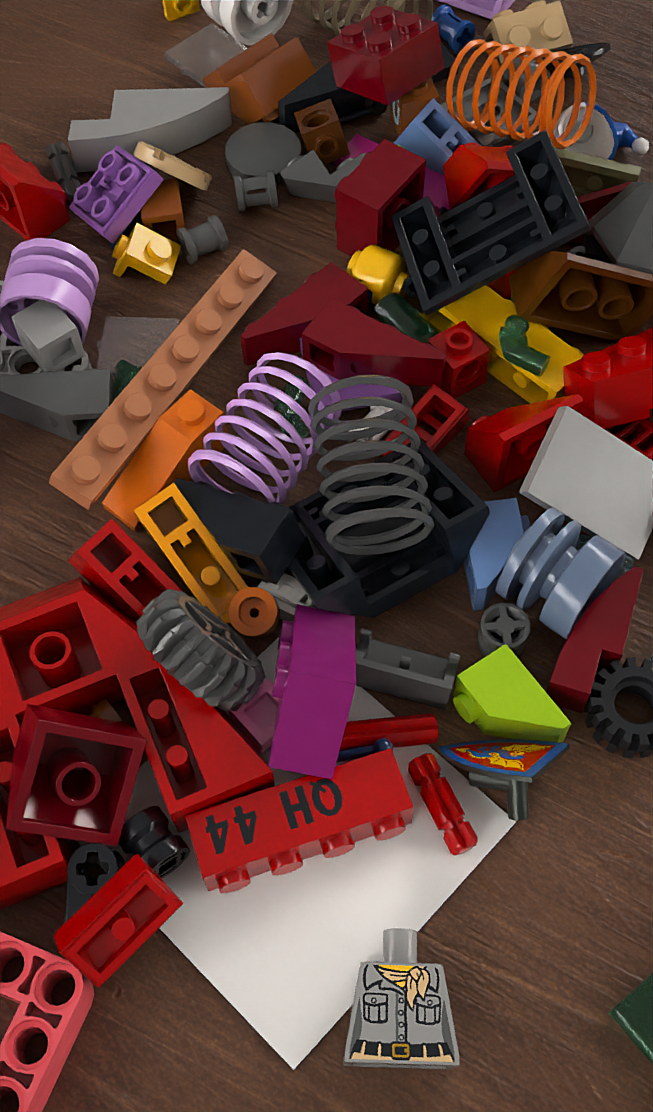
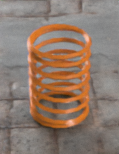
[446,39,597,150]

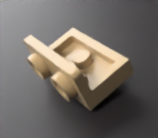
[483,0,573,64]

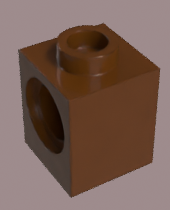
[294,99,350,165]

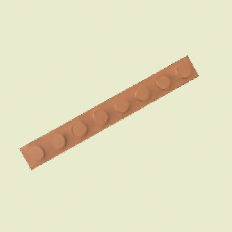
[49,249,277,510]

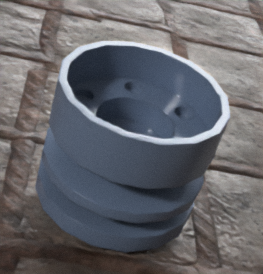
[495,507,626,640]

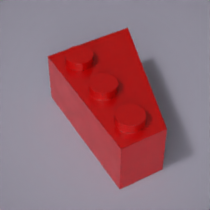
[563,328,653,429]

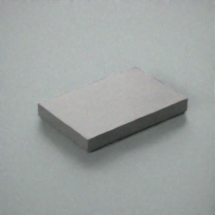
[519,406,653,560]

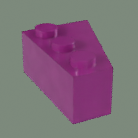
[268,604,356,779]

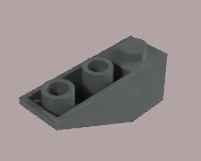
[0,369,118,441]

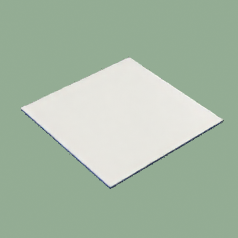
[76,637,516,1070]

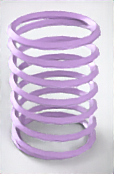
[188,352,342,504]

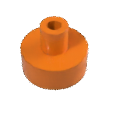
[228,587,280,638]

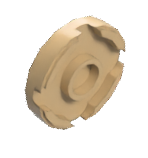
[133,141,212,191]

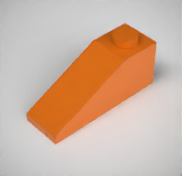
[102,389,227,532]

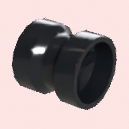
[118,806,190,878]

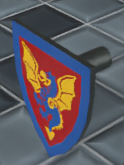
[438,739,570,821]

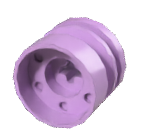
[0,238,99,346]

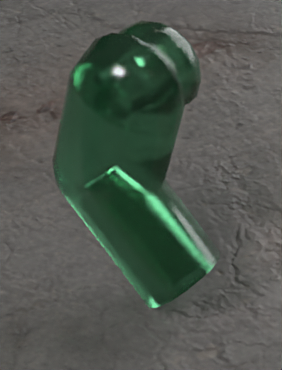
[274,375,310,438]

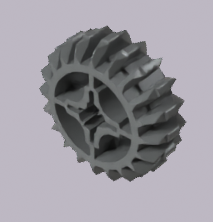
[136,589,266,711]

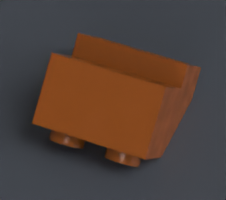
[202,33,316,125]

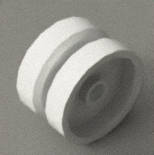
[201,0,293,46]

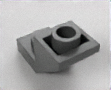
[280,150,365,203]

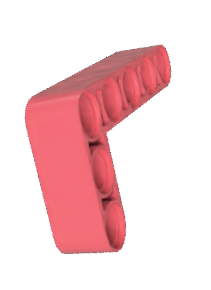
[0,931,94,1112]

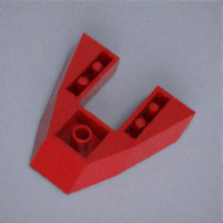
[0,577,275,910]

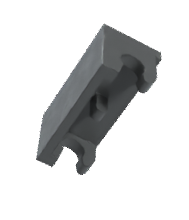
[356,628,460,710]

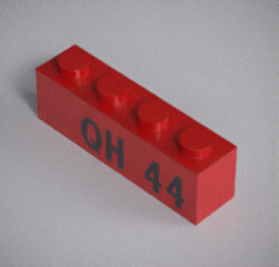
[185,748,414,893]

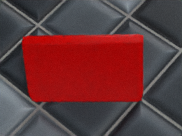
[54,854,184,988]

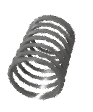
[308,375,435,555]

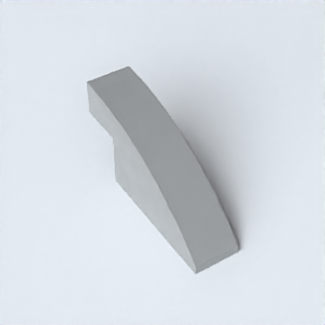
[68,87,232,173]

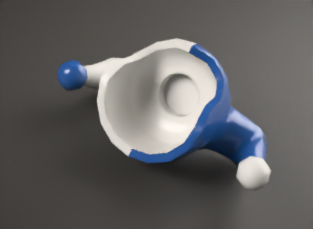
[533,102,649,160]

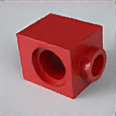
[428,320,490,399]

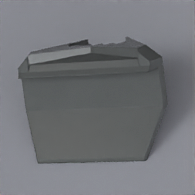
[583,182,653,275]

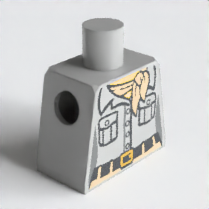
[343,928,460,1070]

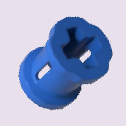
[431,4,476,54]

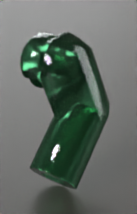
[498,315,550,377]

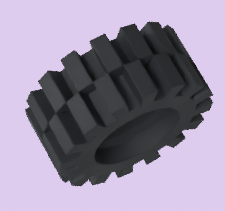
[584,657,653,759]

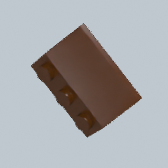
[508,251,653,342]

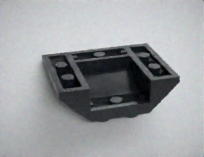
[391,130,592,316]
[288,438,490,618]

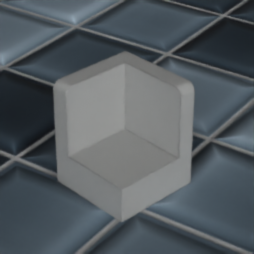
[11,300,85,372]

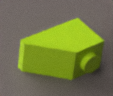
[453,644,571,743]

